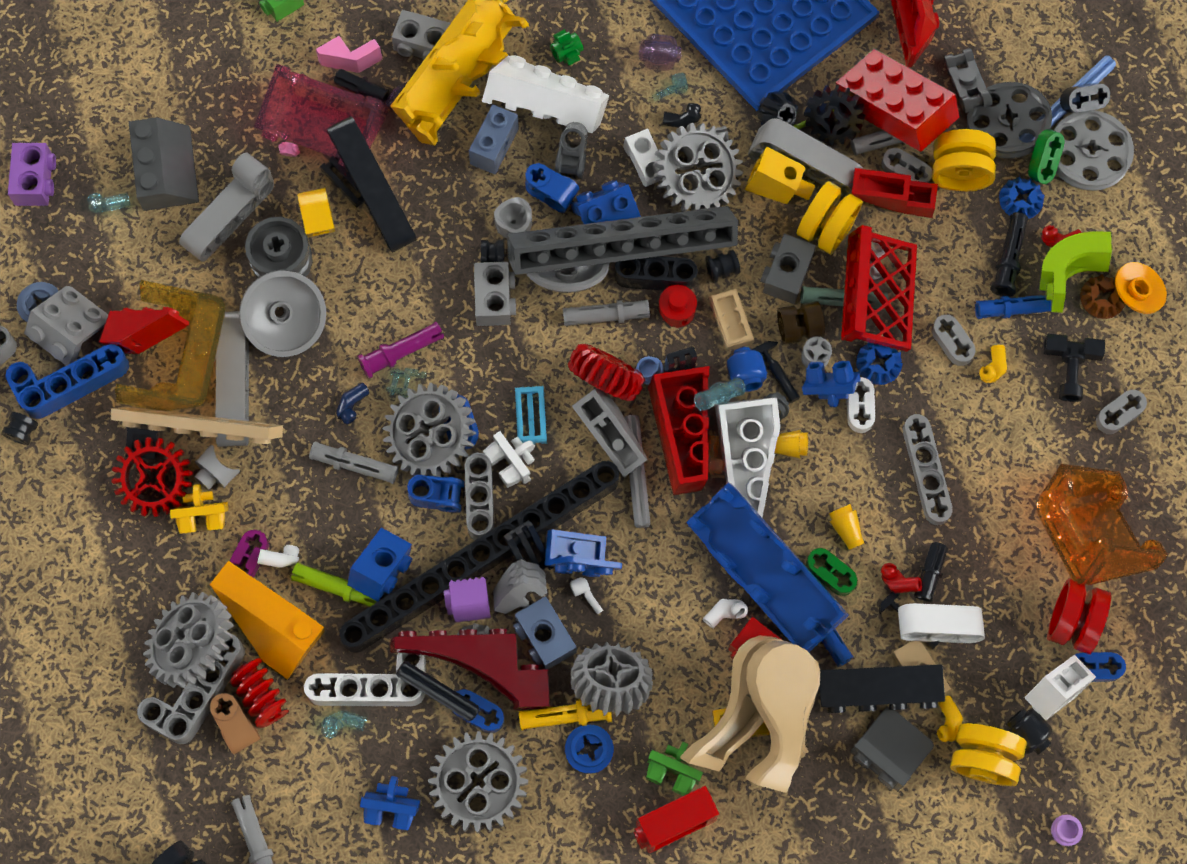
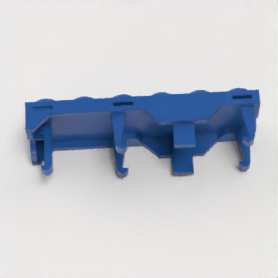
[686,482,849,652]

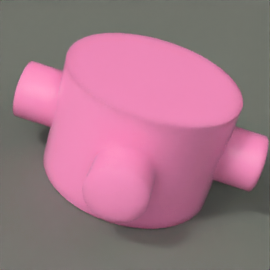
[278,142,300,157]

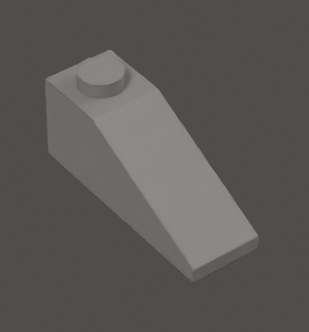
[572,388,648,477]

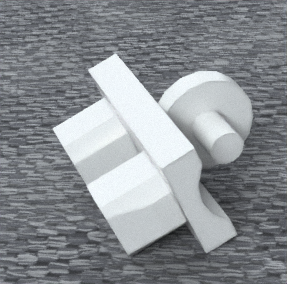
[483,431,535,488]

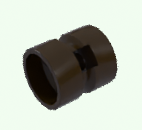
[777,301,825,344]

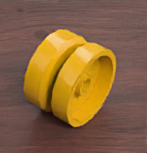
[932,129,996,192]
[796,181,863,255]
[950,723,1027,786]

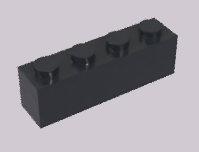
[820,664,945,713]

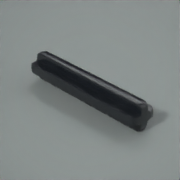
[396,661,479,721]

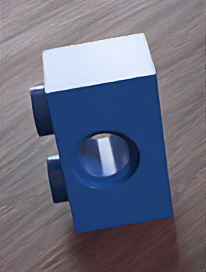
[347,528,412,602]

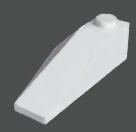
[715,398,781,517]

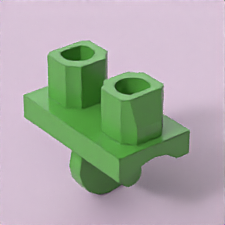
[646,742,703,796]

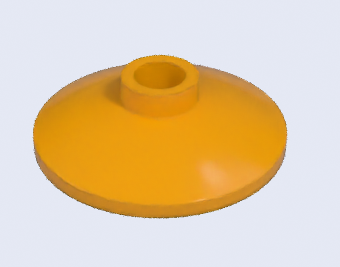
[1115,262,1167,314]

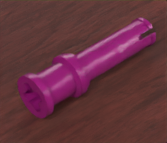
[357,322,444,379]

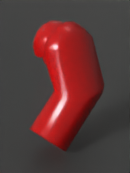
[1041,225,1082,247]
[881,563,922,593]

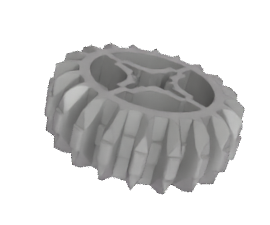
[570,641,653,717]

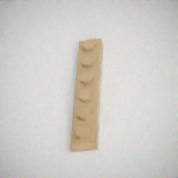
[111,406,283,444]

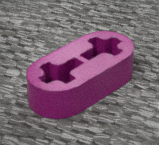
[230,529,269,578]

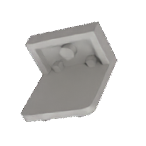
[24,286,108,366]

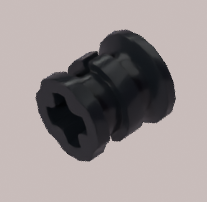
[705,249,741,283]

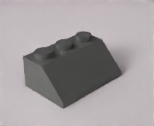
[128,117,199,211]

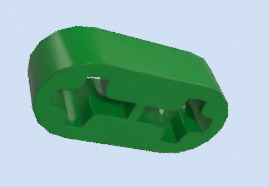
[1028,129,1065,184]
[806,548,857,596]

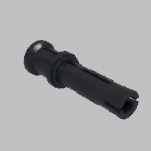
[990,212,1028,297]

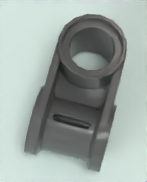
[555,122,588,179]

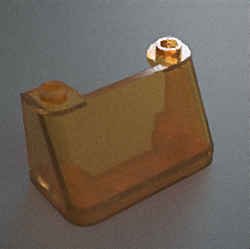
[1037,464,1168,586]

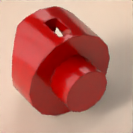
[658,284,697,328]

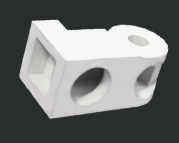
[623,129,662,187]

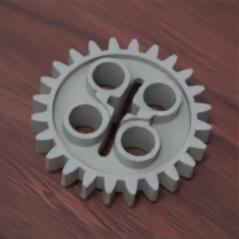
[653,123,743,212]
[383,383,476,477]
[143,592,234,688]
[428,731,528,833]

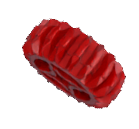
[568,343,645,401]
[111,437,193,517]

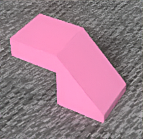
[316,36,382,73]

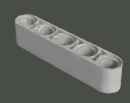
[215,311,249,447]

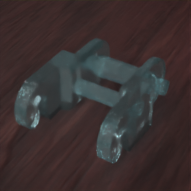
[386,368,427,398]

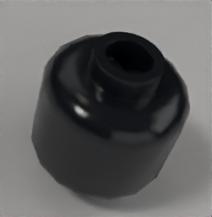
[1006,708,1052,755]

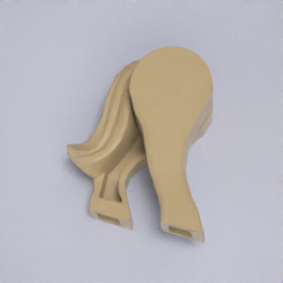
[680,635,820,793]

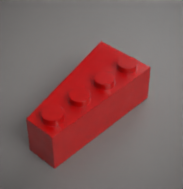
[648,366,709,495]

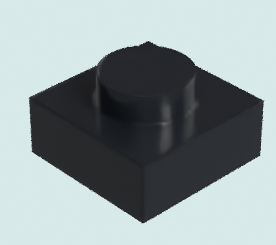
[125,428,158,459]

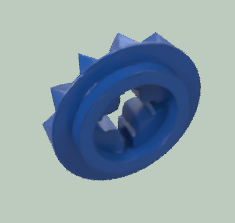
[999,176,1045,219]
[856,342,903,385]
[565,724,614,774]

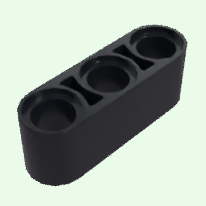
[614,256,698,291]

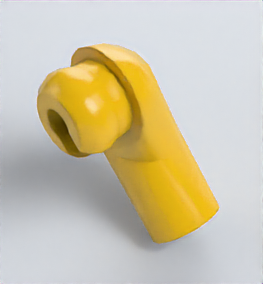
[979,345,1007,383]
[937,696,963,742]

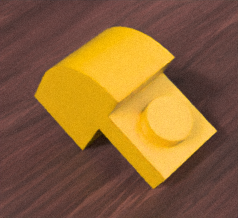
[297,187,336,238]

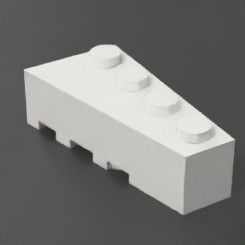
[482,55,609,133]

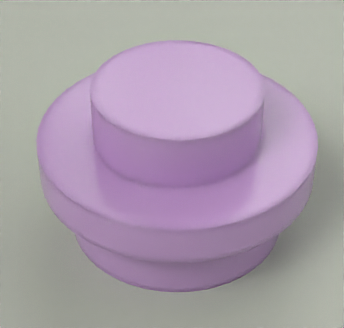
[1051,815,1083,846]

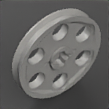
[1049,110,1134,191]

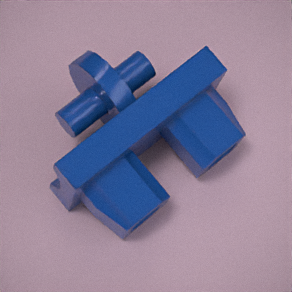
[802,361,861,407]
[360,776,421,830]

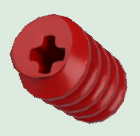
[230,658,289,728]

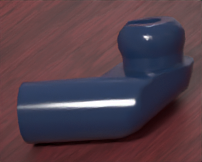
[336,383,369,424]

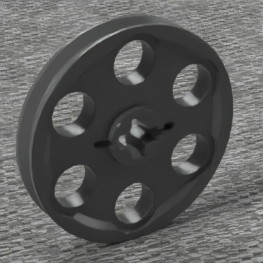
[967,82,1052,158]

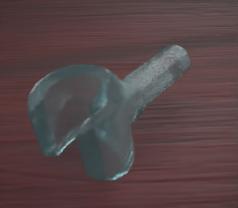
[652,73,688,102]

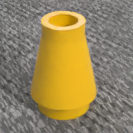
[774,430,808,459]
[829,504,864,550]

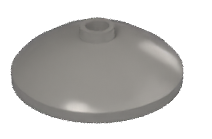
[527,263,609,293]
[239,270,326,357]

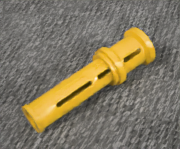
[518,699,612,730]

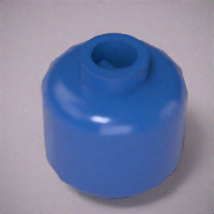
[726,347,767,392]

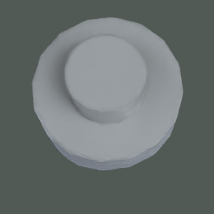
[494,197,532,238]
[194,445,240,490]

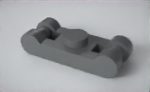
[943,48,992,113]

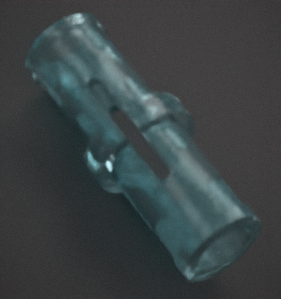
[694,378,746,411]

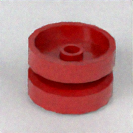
[1047,578,1112,654]

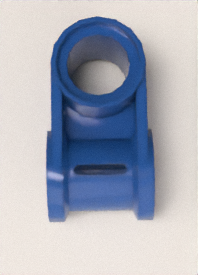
[525,163,580,213]
[407,475,465,513]

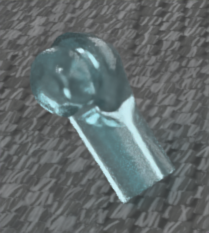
[87,193,130,213]
[321,710,367,738]

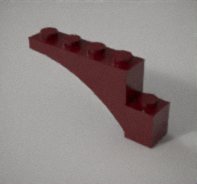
[390,629,549,710]

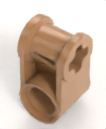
[210,693,261,755]

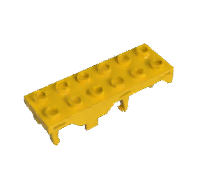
[390,0,529,146]

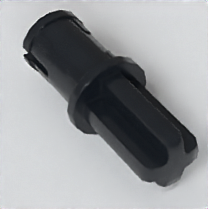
[334,69,389,106]
[914,542,948,602]

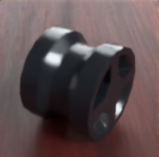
[481,240,505,263]
[1,412,38,446]

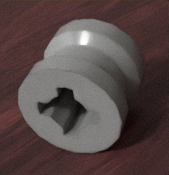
[801,337,832,368]

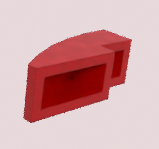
[851,168,938,218]

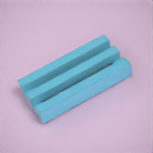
[515,386,547,444]

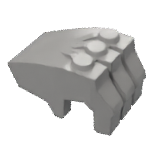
[493,559,547,614]

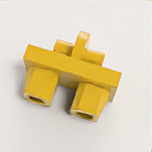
[170,484,229,534]

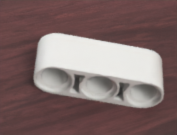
[898,603,985,643]

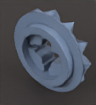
[17,282,59,322]

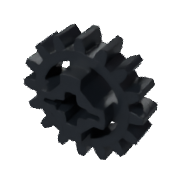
[804,85,866,145]

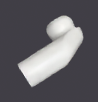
[257,545,299,568]

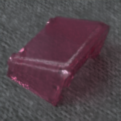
[254,64,389,167]

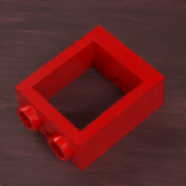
[633,785,720,854]

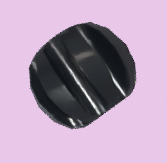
[757,91,799,126]

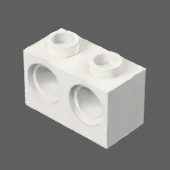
[1024,654,1096,720]

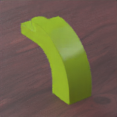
[1039,231,1112,313]

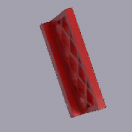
[841,225,917,352]

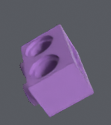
[8,143,56,206]

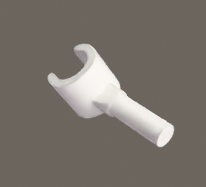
[570,577,603,615]

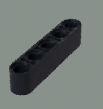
[326,116,417,253]

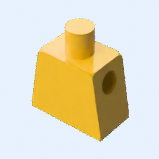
[744,146,815,204]

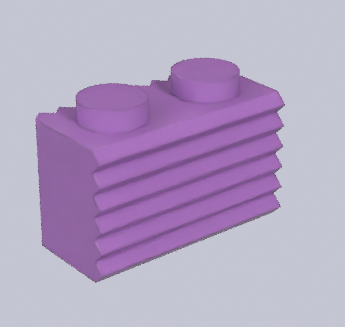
[444,576,491,622]

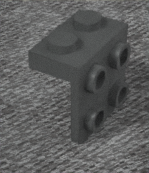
[850,707,934,792]

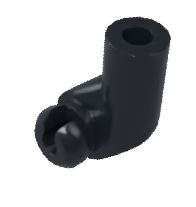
[662,103,701,128]

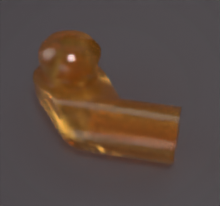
[707,435,725,475]

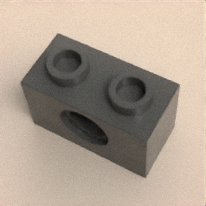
[760,234,816,304]

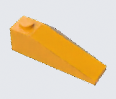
[210,561,325,680]

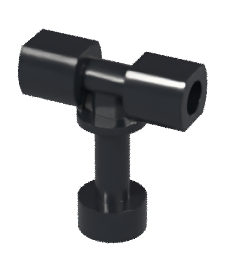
[1043,333,1105,402]

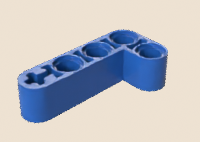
[5,344,129,419]

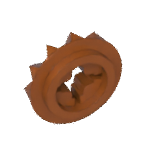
[1080,274,1125,319]

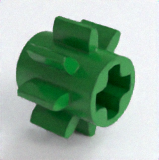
[550,29,584,66]

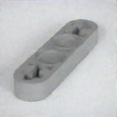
[903,414,953,525]

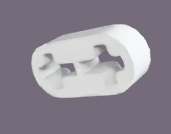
[847,377,875,433]

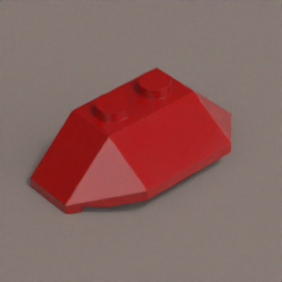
[890,0,939,68]

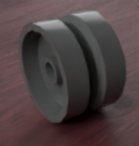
[245,216,313,278]

